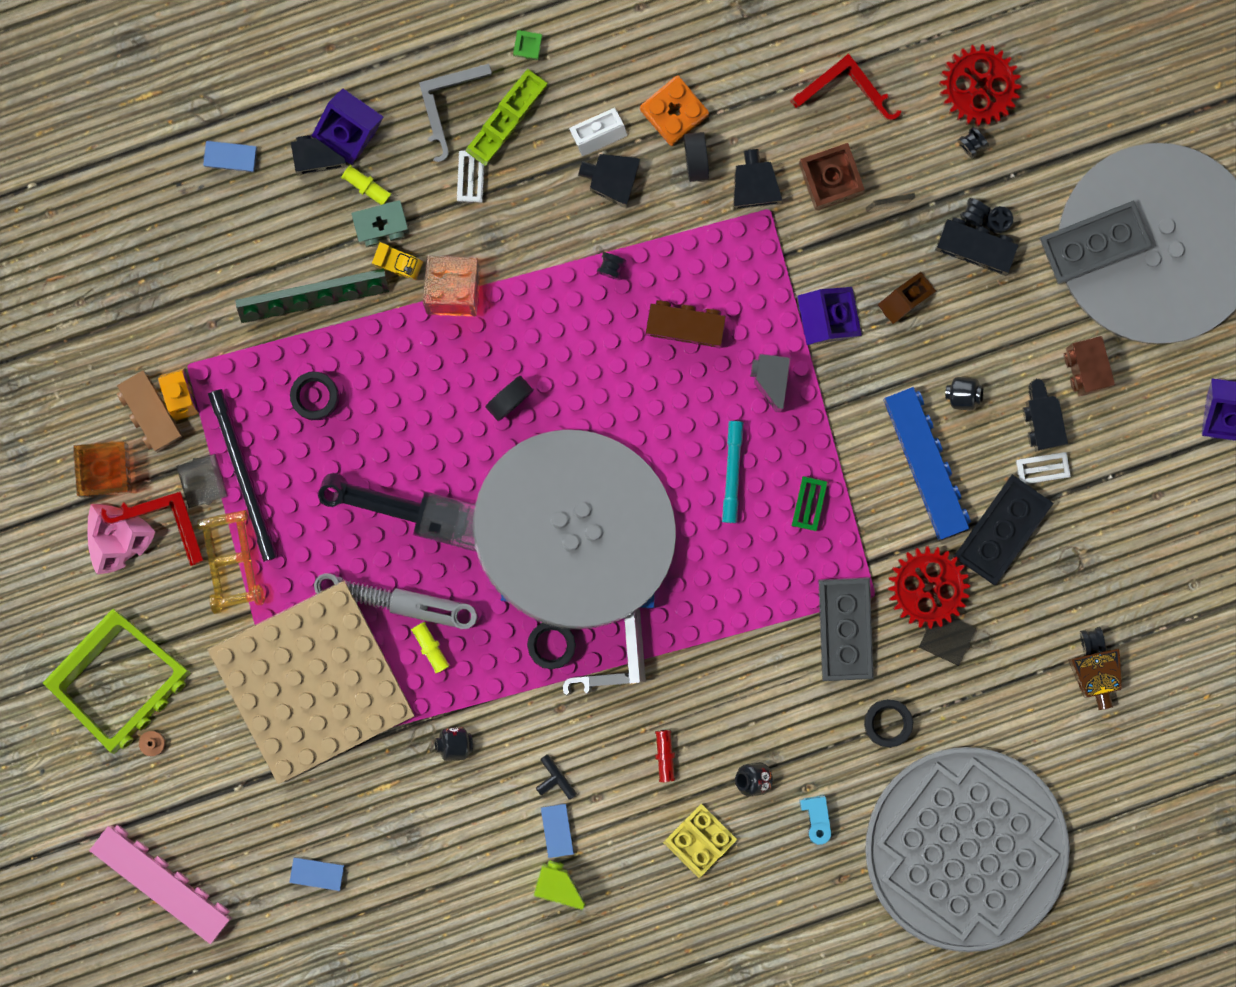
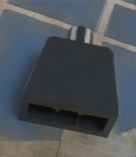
[733,149,782,210]
[578,154,640,208]

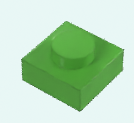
[513,30,542,60]

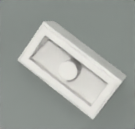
[569,108,627,156]

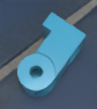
[799,795,831,845]

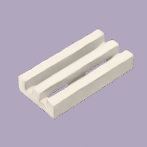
[457,151,484,203]
[1016,452,1071,484]

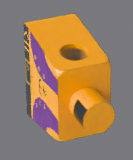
[158,368,199,421]

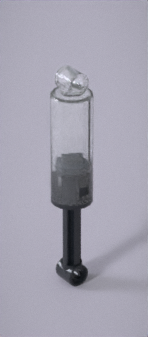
[318,473,477,552]

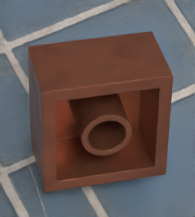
[799,143,865,211]
[1063,336,1115,397]

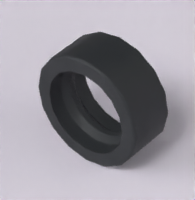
[684,132,709,182]
[290,372,339,420]
[485,376,533,421]
[527,623,576,669]
[864,699,913,748]

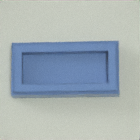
[203,141,257,172]
[541,804,574,858]
[289,857,344,891]

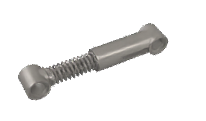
[314,574,478,629]

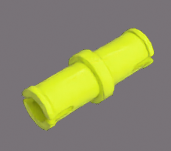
[341,165,392,205]
[410,621,450,673]

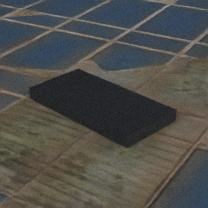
[953,474,1054,586]

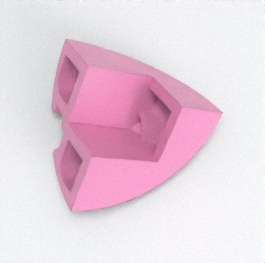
[87,504,155,574]

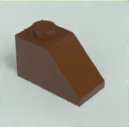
[877,272,936,324]

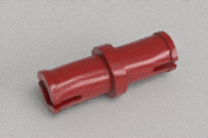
[655,730,675,782]

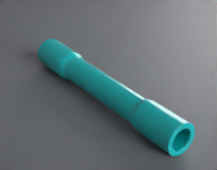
[722,421,744,523]

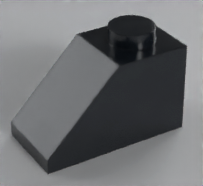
[291,135,347,175]

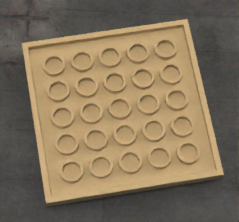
[207,580,414,784]

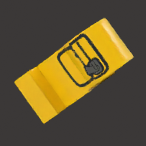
[372,242,423,281]

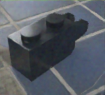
[1023,378,1068,452]

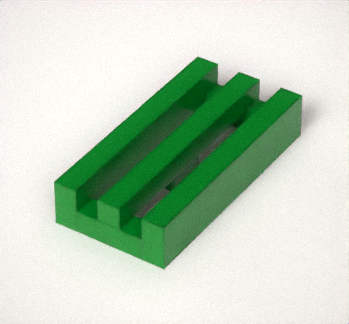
[791,476,827,532]

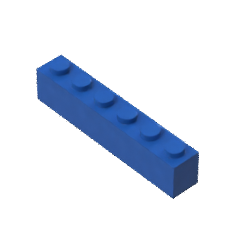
[883,387,971,540]

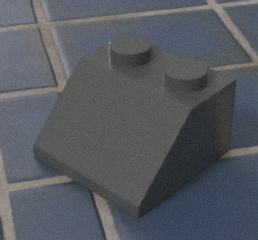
[750,354,790,413]

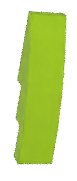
[465,69,548,166]

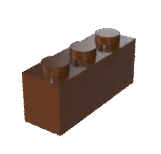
[645,300,726,348]

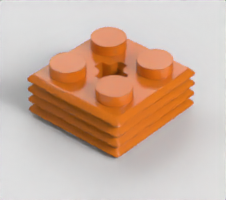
[640,75,709,146]

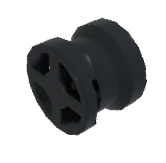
[957,127,989,159]
[960,198,991,227]
[986,206,1013,234]
[596,252,626,280]
[1080,627,1106,655]

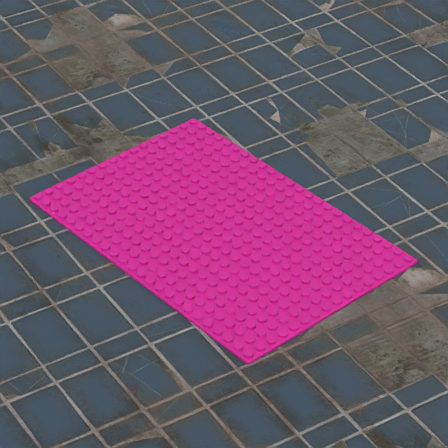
[187,209,875,727]

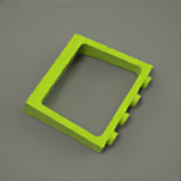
[43,609,191,754]

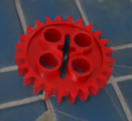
[939,44,1022,127]
[887,546,970,629]

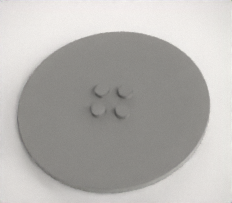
[1058,143,1236,344]
[473,430,676,629]
[865,747,1070,952]

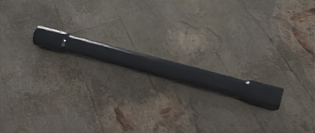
[208,389,278,562]

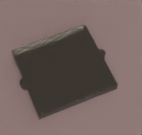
[866,193,916,213]
[176,454,228,508]
[919,616,976,666]

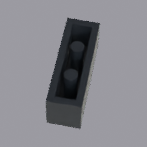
[935,217,1018,276]

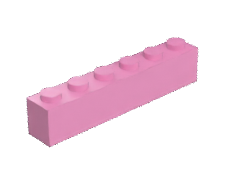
[89,825,232,944]

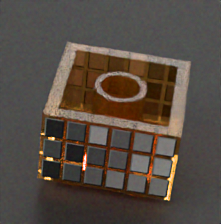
[423,256,481,316]
[73,441,132,498]

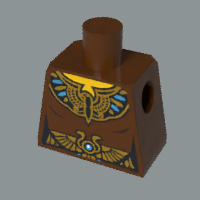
[1068,649,1122,710]

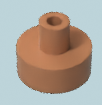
[139,731,165,756]

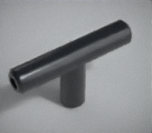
[536,754,577,800]

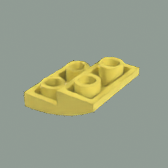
[663,804,737,878]

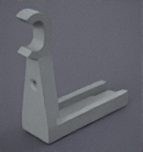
[419,64,492,162]
[563,609,646,696]

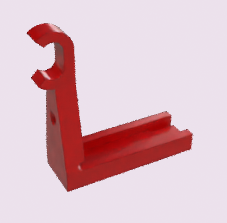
[790,53,901,120]
[100,491,203,566]

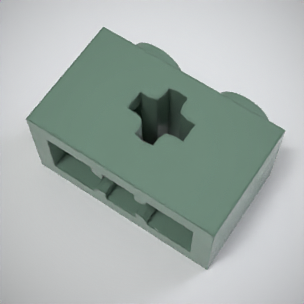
[351,200,409,247]

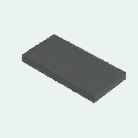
[1039,200,1153,285]
[818,577,873,681]

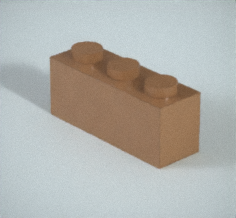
[116,370,184,453]

